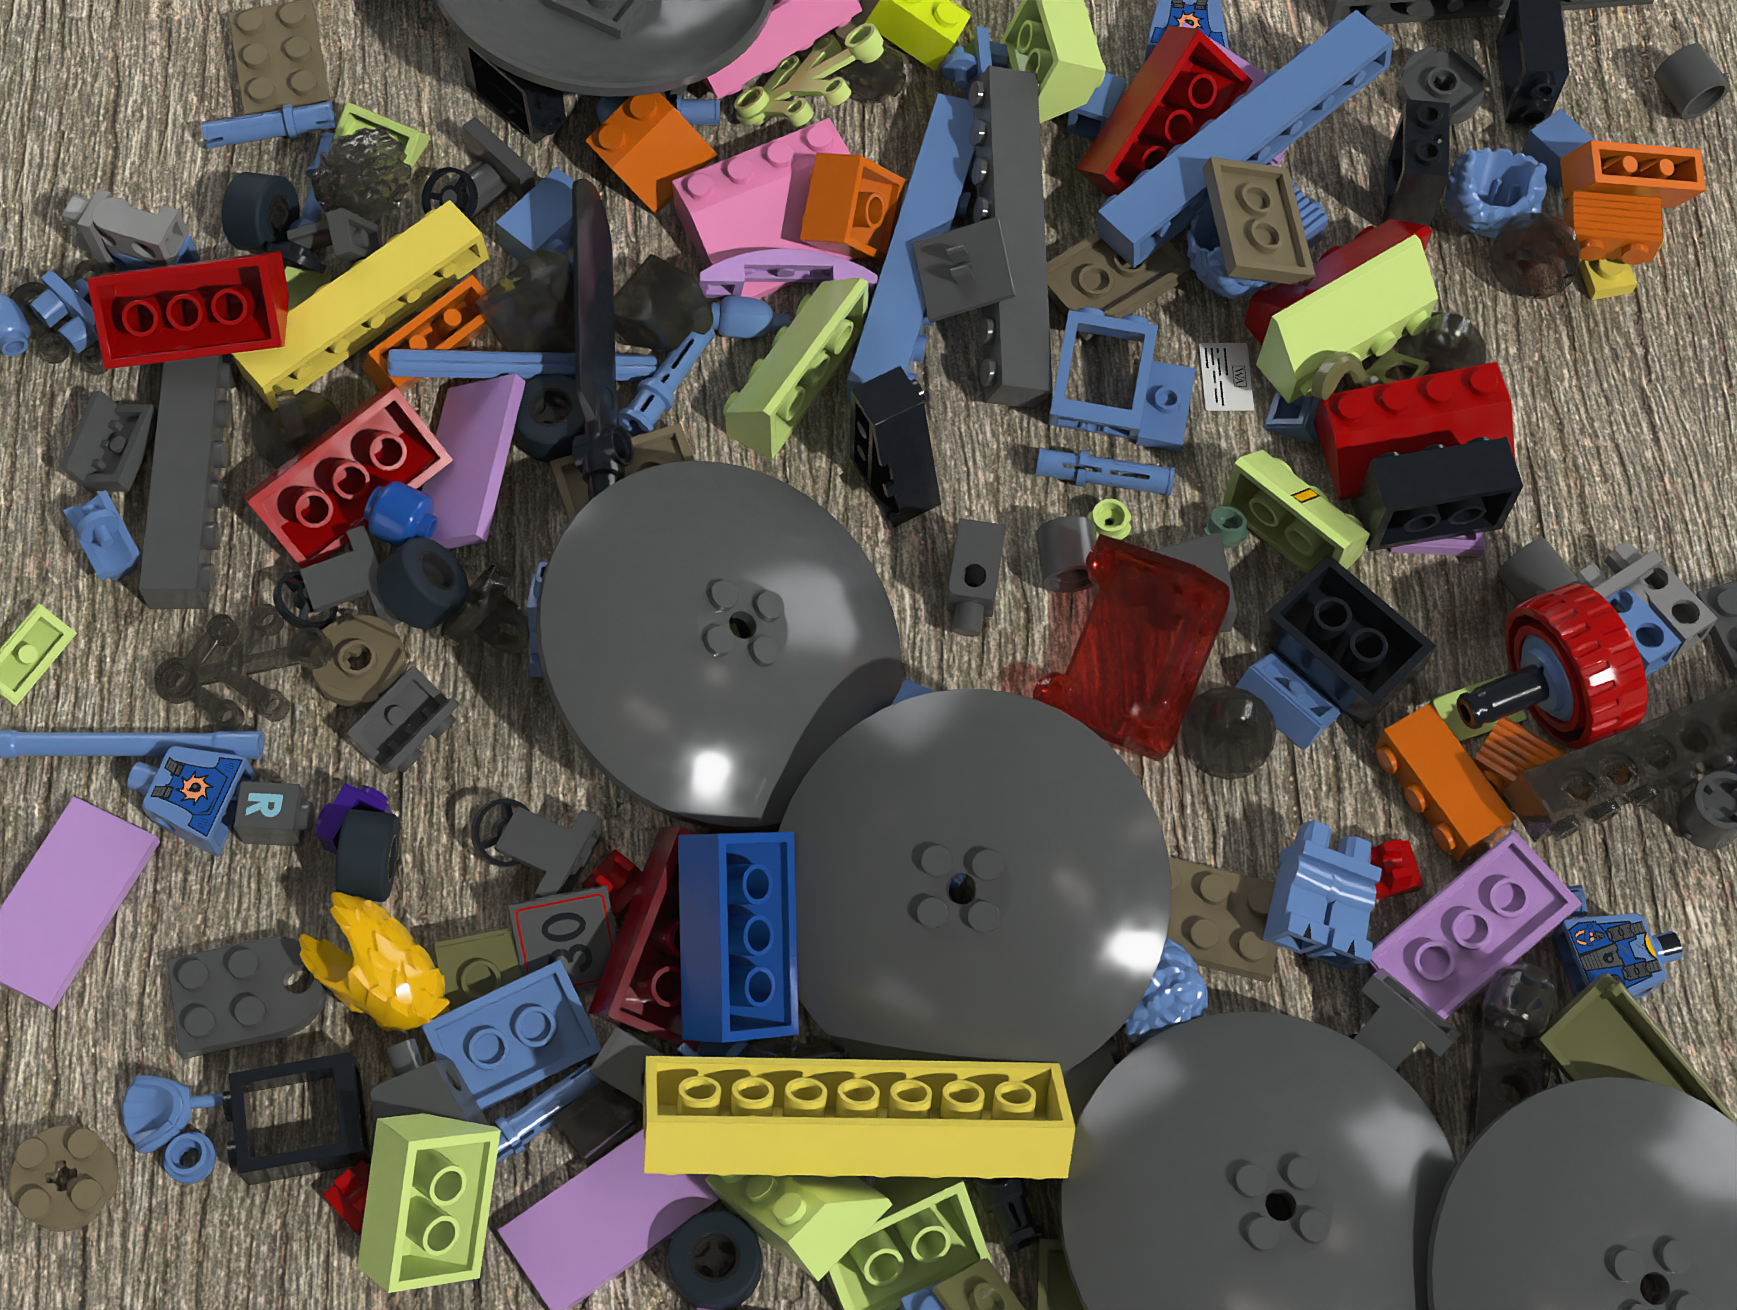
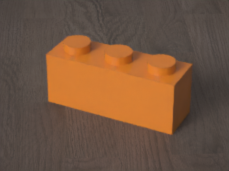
[1560,140,1706,208]
[362,274,501,394]
[1374,703,1516,863]

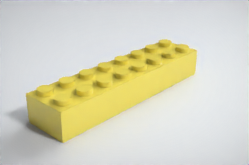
[643,1056,1075,1180]

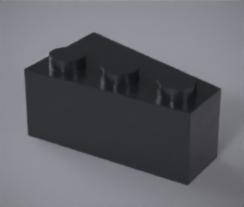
[850,366,941,528]

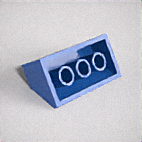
[678,832,799,1043]

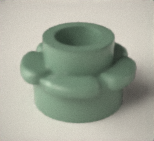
[1204,506,1248,548]

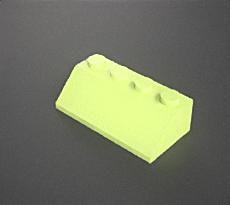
[1256,234,1438,404]
[723,277,869,460]

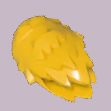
[299,892,450,1032]

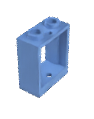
[1048,307,1158,440]

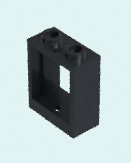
[1496,0,1570,125]
[456,32,566,144]
[1383,99,1450,228]
[222,1051,371,1186]

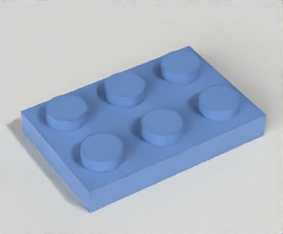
[421,959,602,1111]

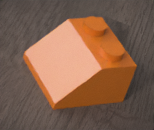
[585,93,718,215]
[800,153,906,264]

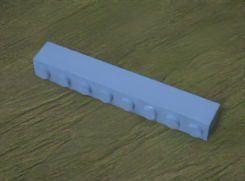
[1098,10,1393,268]
[847,93,976,404]

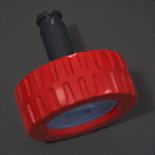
[1456,584,1648,750]

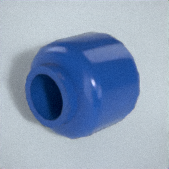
[364,481,438,548]

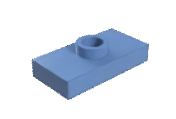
[1136,360,1196,453]

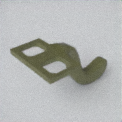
[1311,350,1430,400]

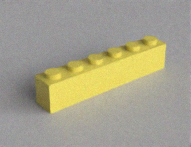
[231,200,489,411]

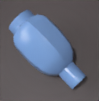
[0,294,31,356]
[709,296,791,339]

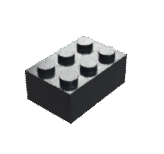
[1354,437,1523,551]
[1257,554,1436,729]

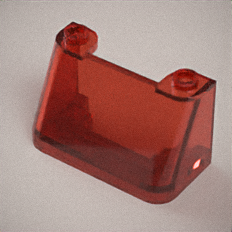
[1033,534,1230,761]

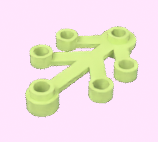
[734,23,884,127]

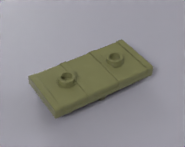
[1532,973,1737,1125]

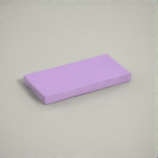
[421,373,526,549]
[0,796,160,1011]
[1367,830,1582,1020]
[497,1129,722,1310]

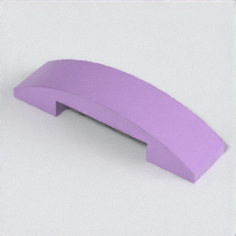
[696,249,878,300]

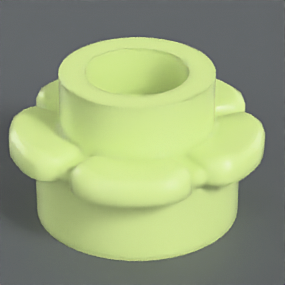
[1087,499,1131,543]

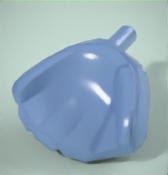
[122,1074,223,1154]

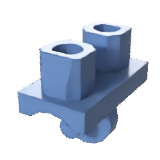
[941,26,1008,100]
[30,270,99,354]
[63,490,142,581]

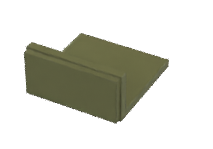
[435,924,522,1012]
[932,1258,1025,1310]

